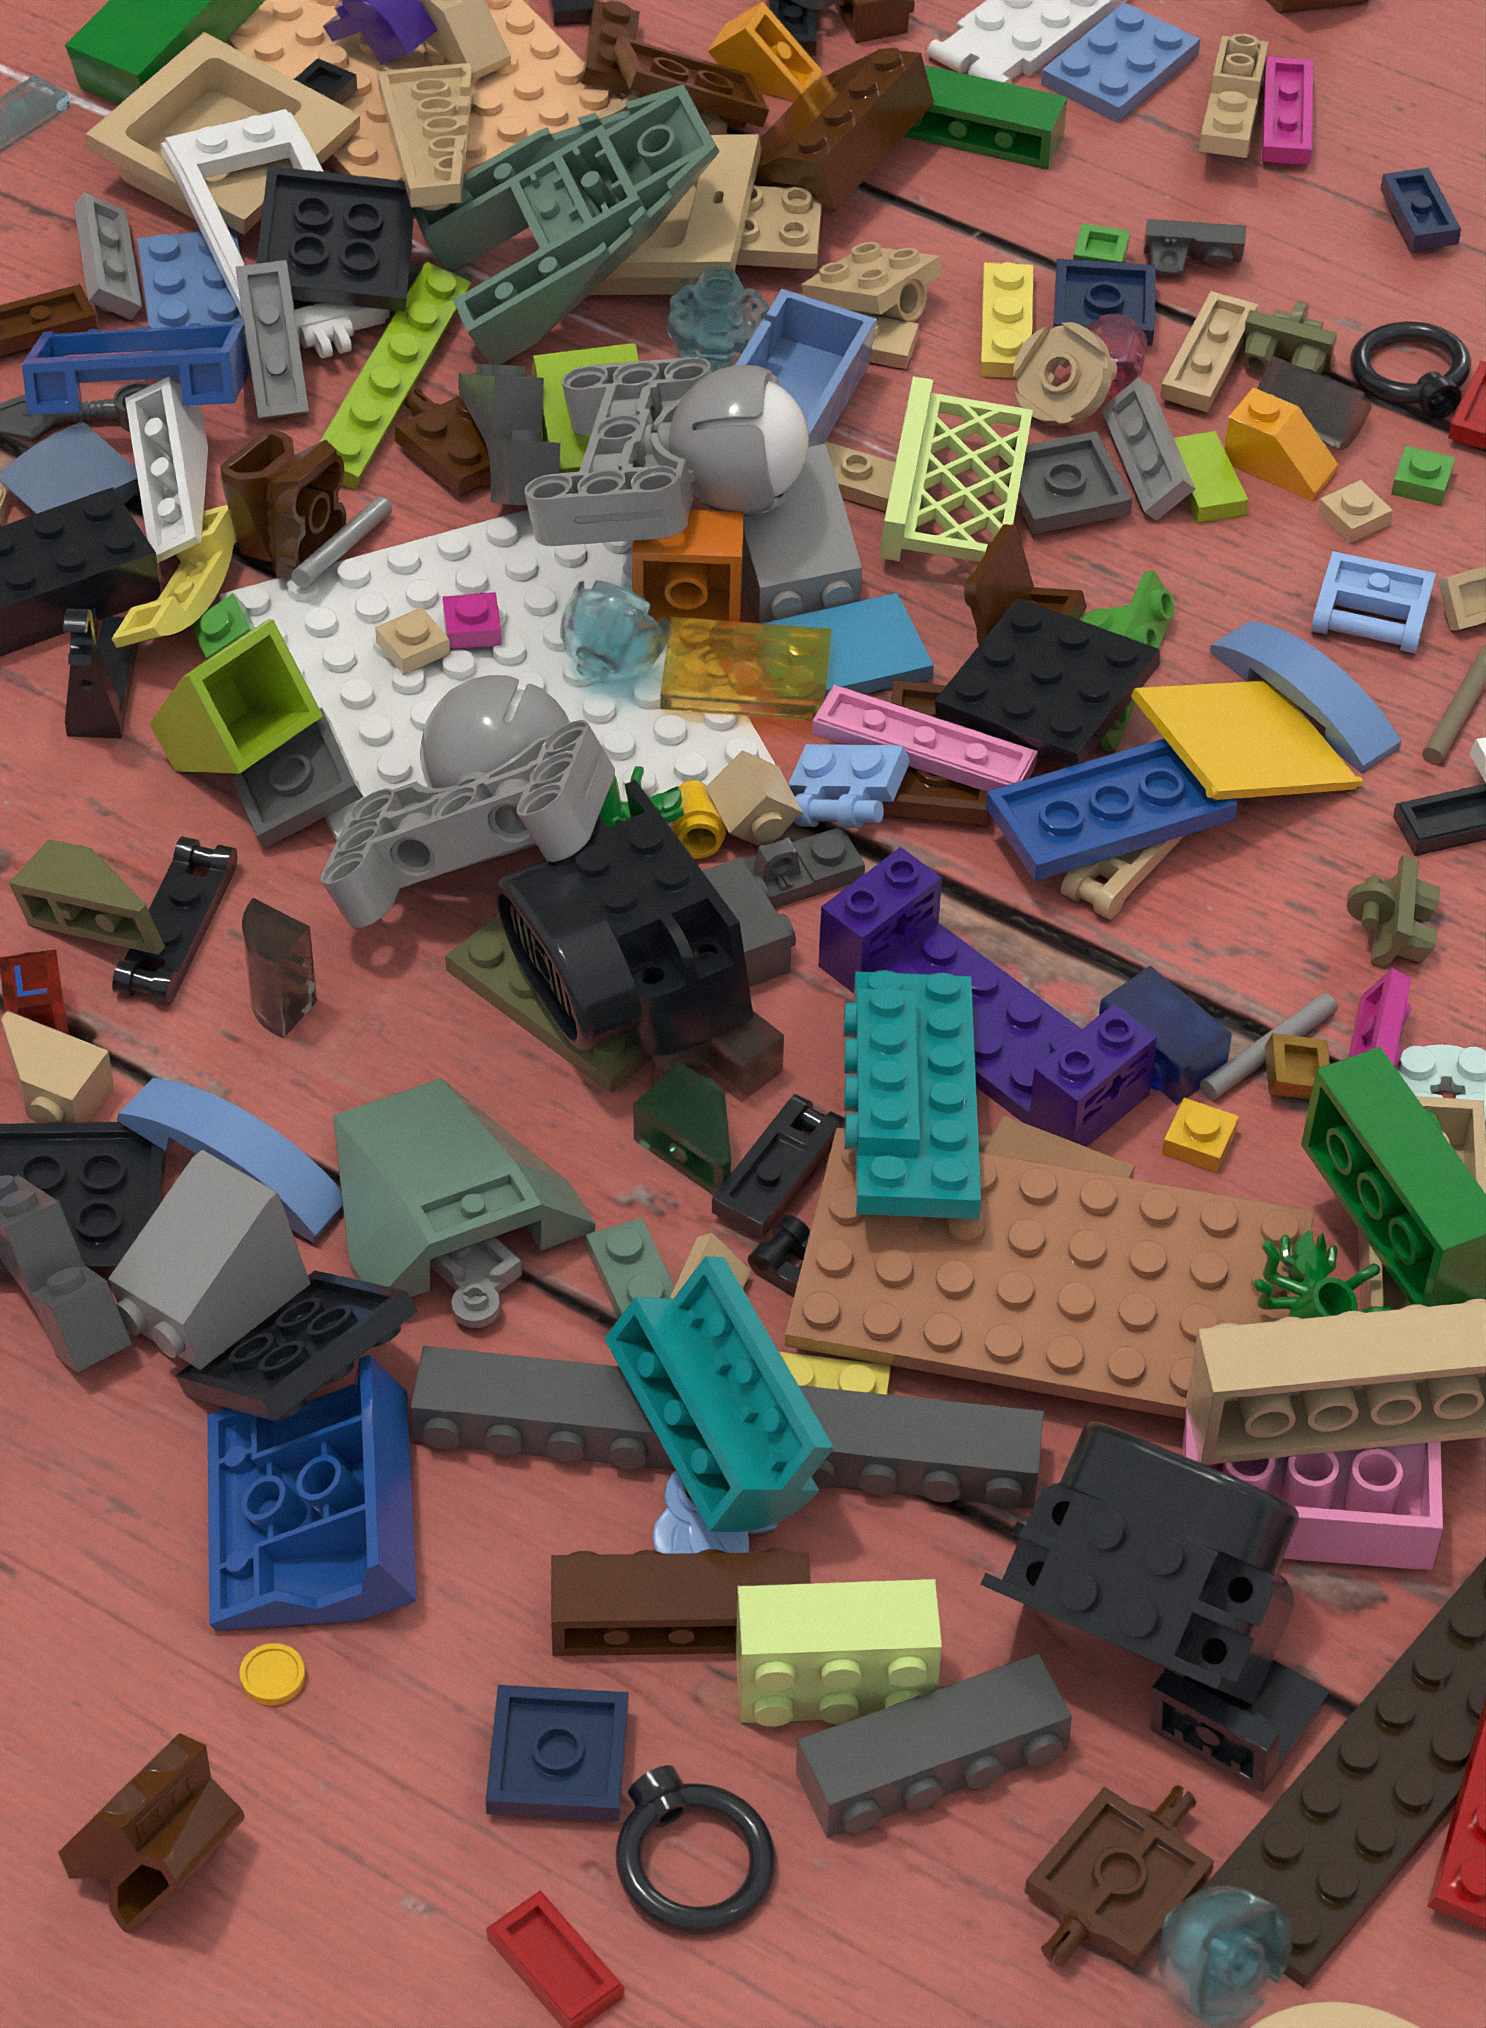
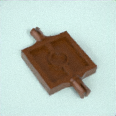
[394,389,491,496]
[1024,1785,1214,1969]

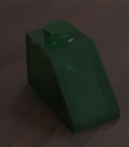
[633,1062,731,1196]

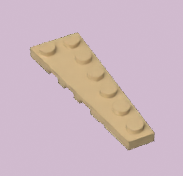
[377,63,473,210]

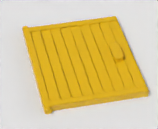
[1131,681,1363,800]

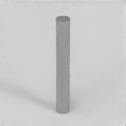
[291,497,392,588]
[1200,993,1338,1100]

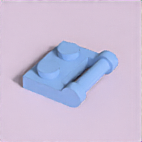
[1311,551,1436,654]

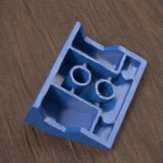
[207,1354,417,1631]

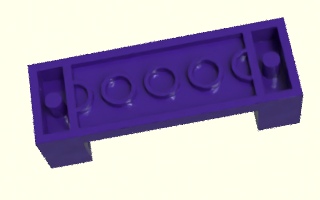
[818,847,1158,1147]

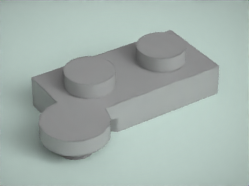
[430,1237,522,1328]

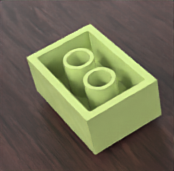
[736,1579,942,1727]

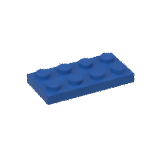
[985,738,1237,881]

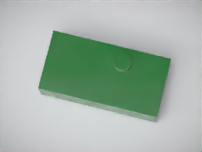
[65,0,266,104]
[1301,1047,1486,1307]

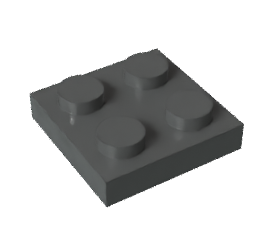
[998,431,1132,535]
[230,708,363,848]

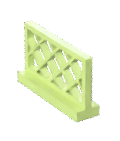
[879,376,1033,562]

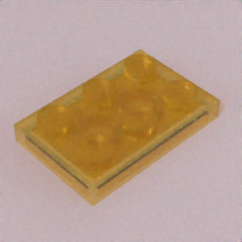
[660,617,832,721]

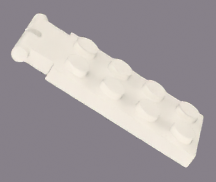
[927,0,1129,84]

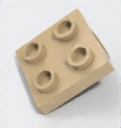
[736,185,822,269]
[801,242,943,322]

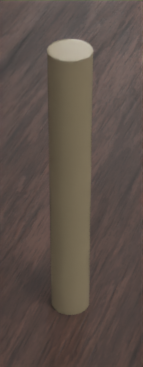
[1422,645,1486,765]

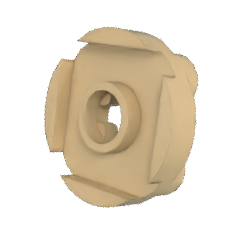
[1013,322,1117,428]

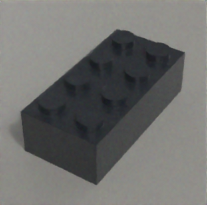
[0,487,161,657]

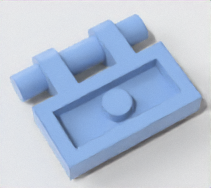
[788,744,911,828]

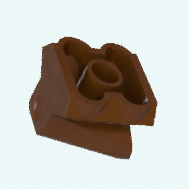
[220,429,346,578]
[58,1733,245,1933]

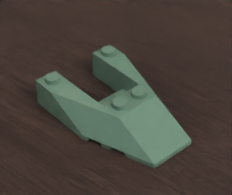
[414,84,720,365]

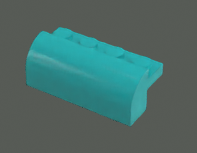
[604,1256,834,1532]

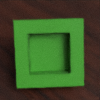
[1073,223,1130,263]
[1391,446,1456,506]
[191,593,255,660]

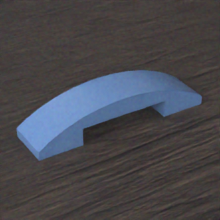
[1210,621,1401,773]
[117,1078,343,1243]

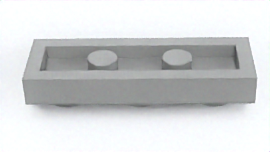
[74,192,142,320]
[236,260,309,421]
[1101,377,1196,521]

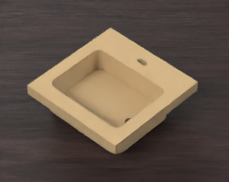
[86,32,360,234]
[538,134,761,295]

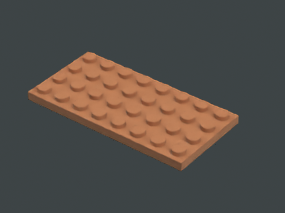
[785,1127,1314,1419]

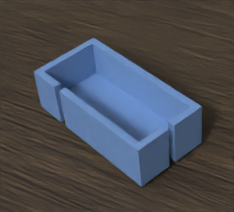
[734,289,877,447]

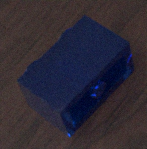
[1099,965,1232,1105]

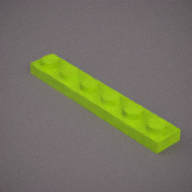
[320,261,471,490]

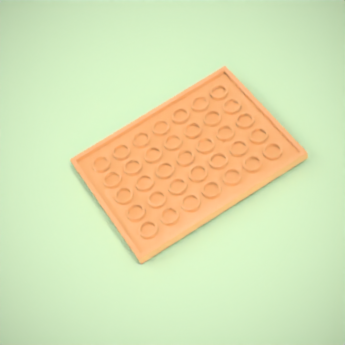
[225,0,622,181]

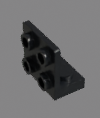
[1150,1660,1328,1792]

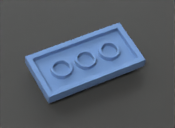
[137,228,251,383]

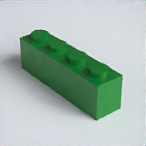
[903,65,1067,169]

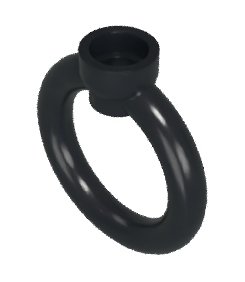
[1350,321,1472,419]
[616,1765,776,1934]

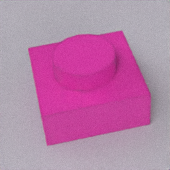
[442,592,502,649]

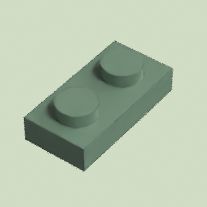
[586,1218,674,1319]

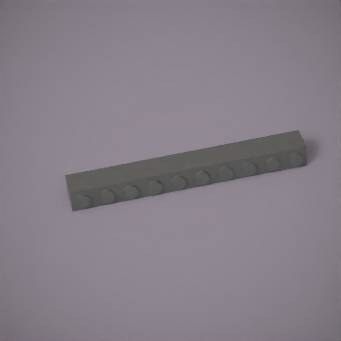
[411,1346,1044,1509]

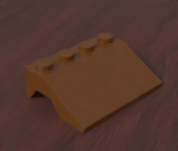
[754,48,934,212]

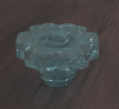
[668,267,769,362]

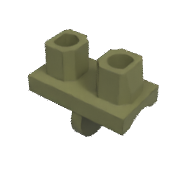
[1244,301,1337,387]
[1347,855,1440,969]

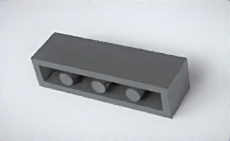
[796,1653,1072,1838]

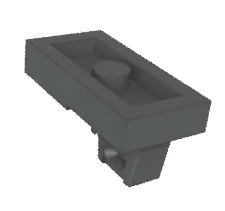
[1143,219,1246,278]
[743,827,865,908]

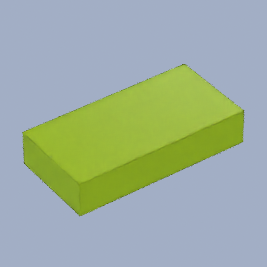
[1174,431,1248,523]

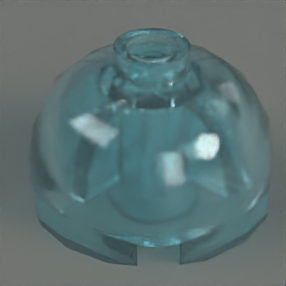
[560,580,672,683]
[1158,1885,1292,2028]

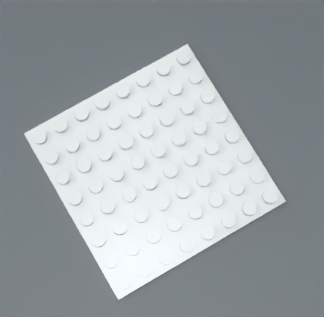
[220,509,776,871]

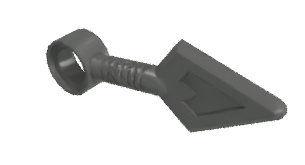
[0,382,151,440]

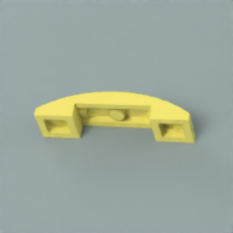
[111,505,235,648]

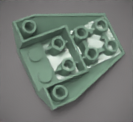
[333,1078,595,1298]

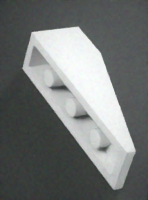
[125,377,208,563]

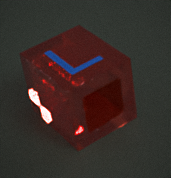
[0,949,69,1035]

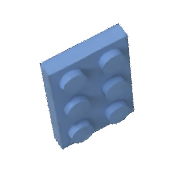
[1041,2,1200,123]

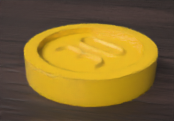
[239,1643,305,1706]

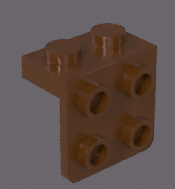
[964,524,1087,645]

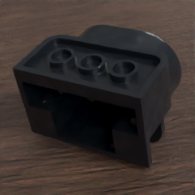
[496,780,754,1057]
[980,1421,1299,1705]

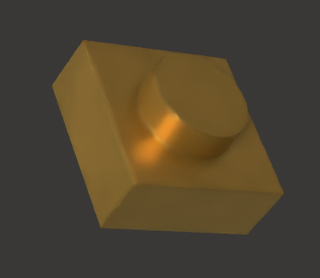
[1265,1033,1330,1099]

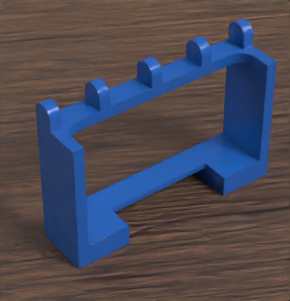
[22,320,249,415]

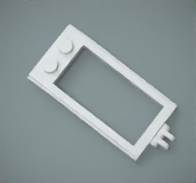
[161,109,390,358]

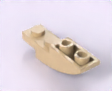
[1199,34,1269,158]

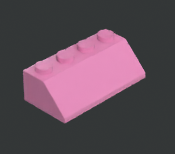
[1182,1406,1443,1570]

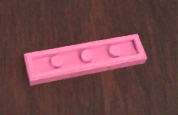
[812,685,1038,792]

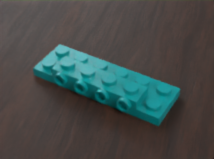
[843,970,981,1219]

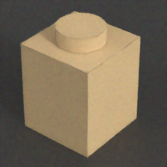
[706,750,803,846]

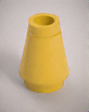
[671,780,726,859]

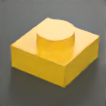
[1162,1098,1239,1173]

